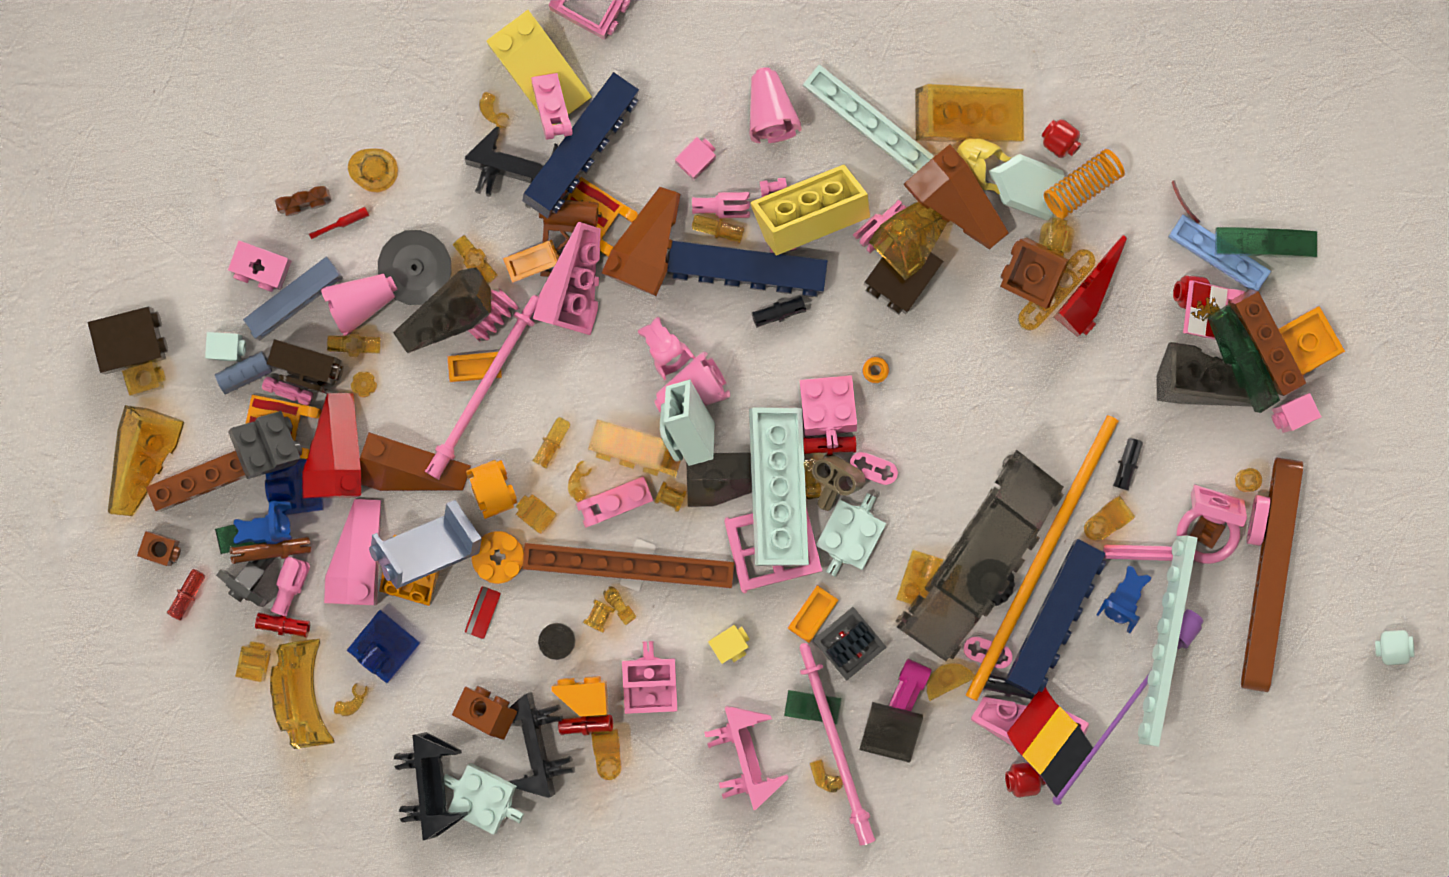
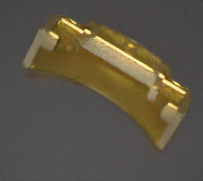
[270,639,335,749]

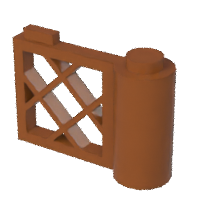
[539,200,599,277]

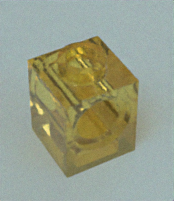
[122,362,166,397]
[515,494,558,534]
[235,641,271,682]

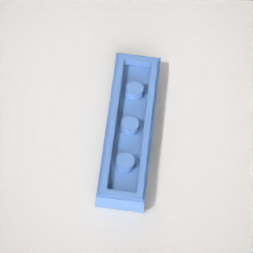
[1168,214,1271,291]

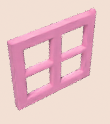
[724,507,823,594]

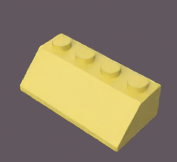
[750,164,870,256]

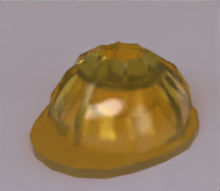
[348,148,398,193]

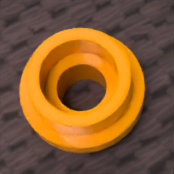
[863,357,889,383]

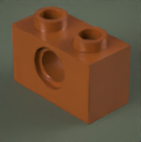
[452,686,517,740]

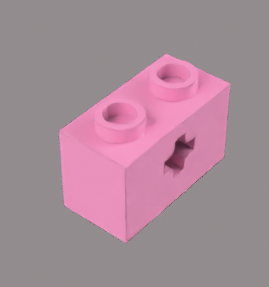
[228,241,292,292]
[1271,393,1321,433]

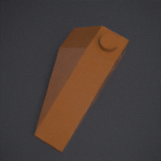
[903,144,1009,250]
[602,187,681,296]
[360,432,471,491]

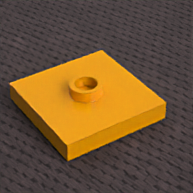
[1279,306,1345,375]

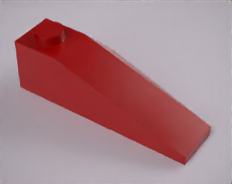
[1054,235,1127,337]
[302,393,361,498]

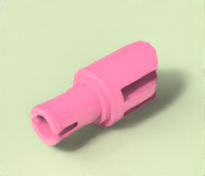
[692,192,750,218]
[853,200,909,253]
[271,557,310,617]

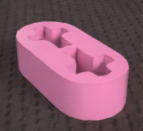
[849,452,898,485]
[1246,495,1270,546]
[963,637,1012,669]

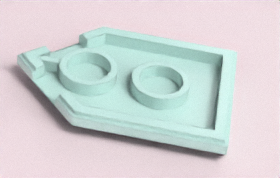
[989,154,1064,221]

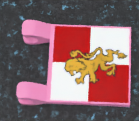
[1183,281,1245,343]

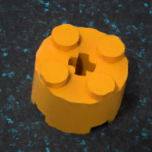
[466,460,517,519]

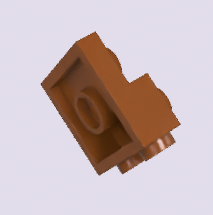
[1000,237,1069,309]

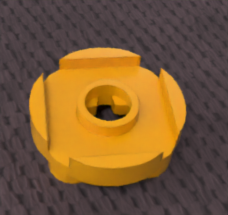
[472,531,524,584]

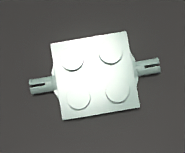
[816,493,887,577]
[444,763,524,835]

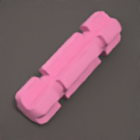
[262,377,313,406]

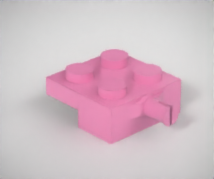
[800,375,857,448]
[622,641,678,714]

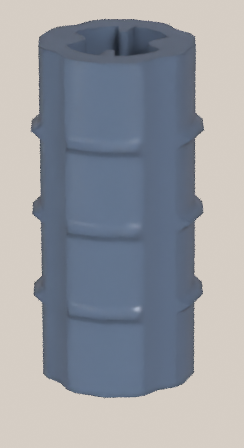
[215,351,273,395]

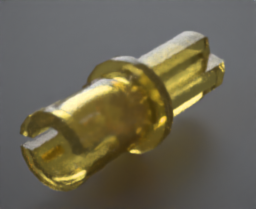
[691,215,745,244]
[532,417,571,469]

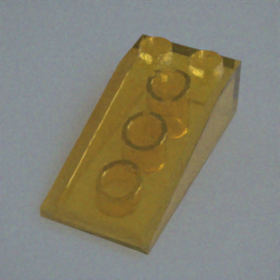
[915,84,1024,142]

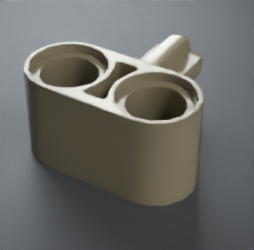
[812,455,866,511]

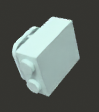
[660,380,715,466]

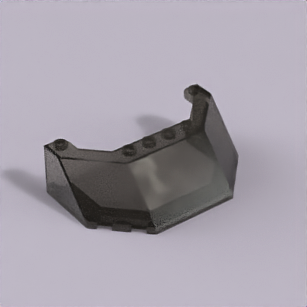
[892,450,1064,661]

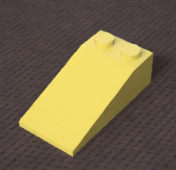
[486,10,592,125]

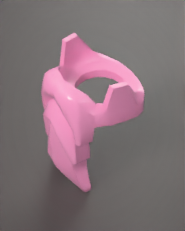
[638,317,696,381]

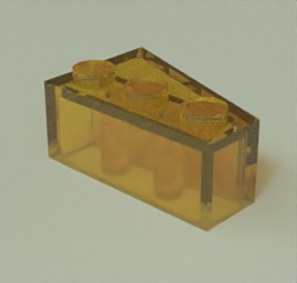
[588,419,681,477]

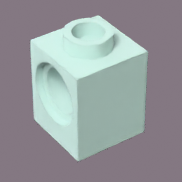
[205,332,246,362]

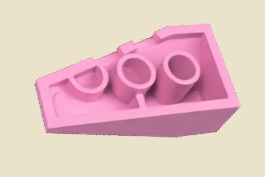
[533,222,601,335]
[324,499,381,605]
[971,697,1089,748]

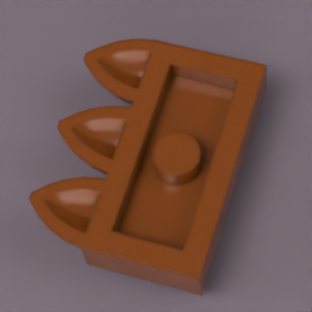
[275,186,331,216]

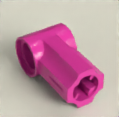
[888,658,932,715]

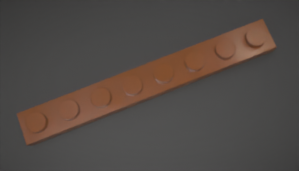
[522,543,734,588]

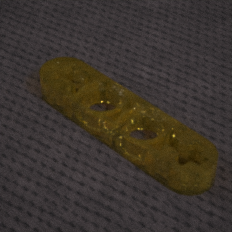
[1017,249,1096,331]

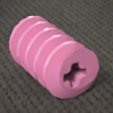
[460,287,519,343]

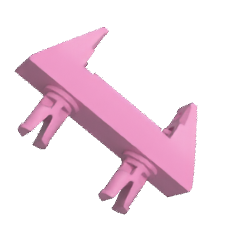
[704,706,789,810]

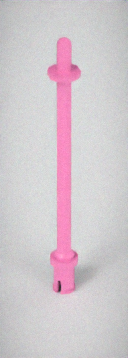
[425,295,539,480]
[799,643,876,845]

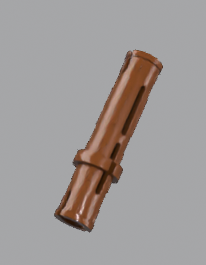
[230,536,311,564]

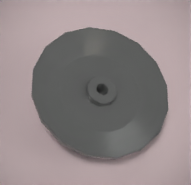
[378,230,452,305]

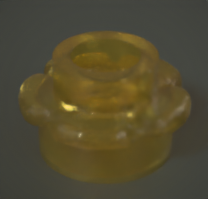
[351,372,377,397]

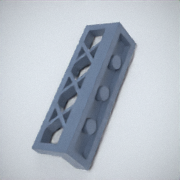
[243,256,343,341]

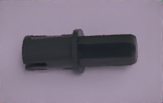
[1113,438,1143,491]

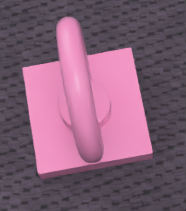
[1177,485,1247,564]

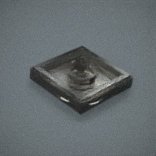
[859,702,923,763]

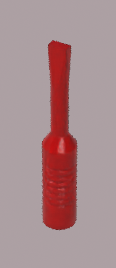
[309,207,369,239]

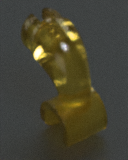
[479,92,510,130]
[803,458,822,500]
[567,460,592,502]
[603,586,636,625]
[334,683,369,717]

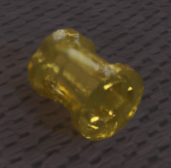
[1235,468,1262,492]
[654,481,687,512]
[583,599,615,633]

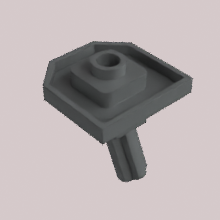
[216,557,276,607]

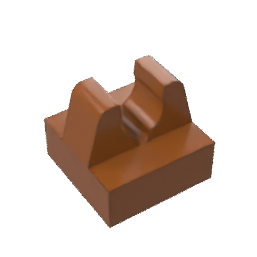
[1188,515,1225,549]

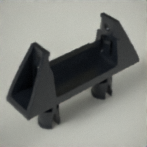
[465,126,558,208]
[508,692,575,798]
[394,732,468,841]

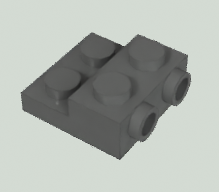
[228,411,302,479]

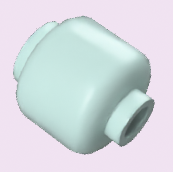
[1375,630,1415,665]

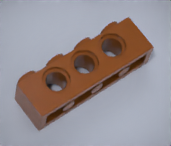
[1228,289,1306,396]
[146,451,246,512]

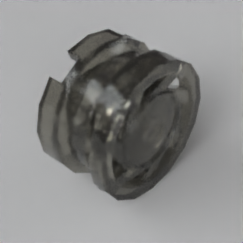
[538,623,576,660]

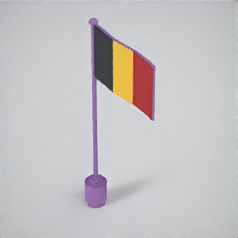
[1007,609,1204,805]

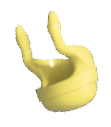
[956,138,1012,195]

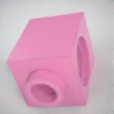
[675,137,716,180]

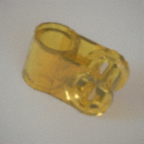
[1084,496,1136,540]
[591,728,621,780]

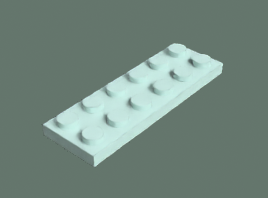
[749,407,809,566]

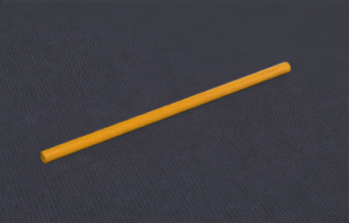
[965,415,1119,701]

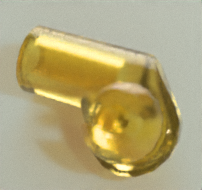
[810,759,843,793]

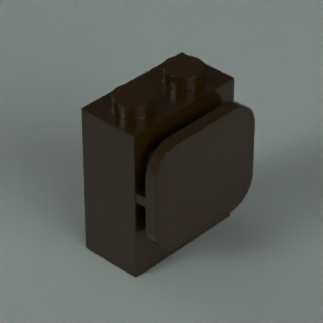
[863,231,944,315]
[87,306,168,375]
[266,339,344,394]

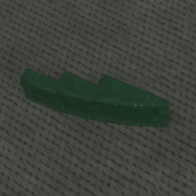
[1215,227,1317,258]
[1207,305,1280,413]

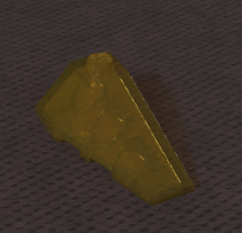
[869,202,948,280]
[108,405,184,516]

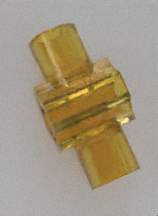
[453,235,498,285]
[327,332,381,357]

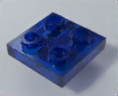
[265,459,324,515]
[346,609,421,684]

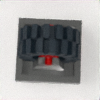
[813,607,887,681]

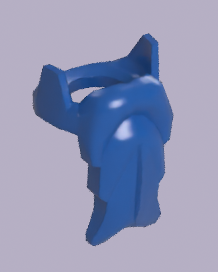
[234,501,292,544]
[1096,566,1151,633]

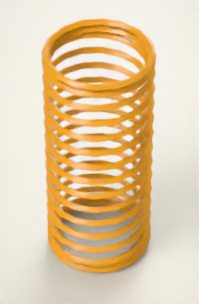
[1044,149,1125,219]

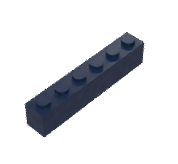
[522,72,639,219]
[667,241,828,297]
[1005,539,1106,696]

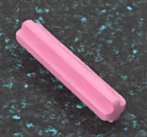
[1103,545,1173,561]

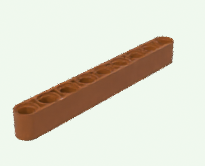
[1241,457,1303,692]

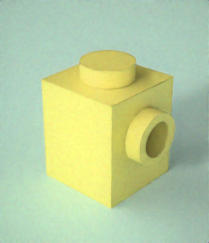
[708,624,750,664]

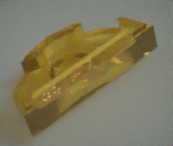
[926,663,975,701]

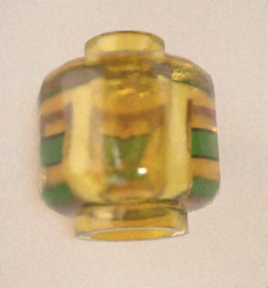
[1038,218,1075,257]

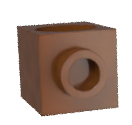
[137,531,181,566]

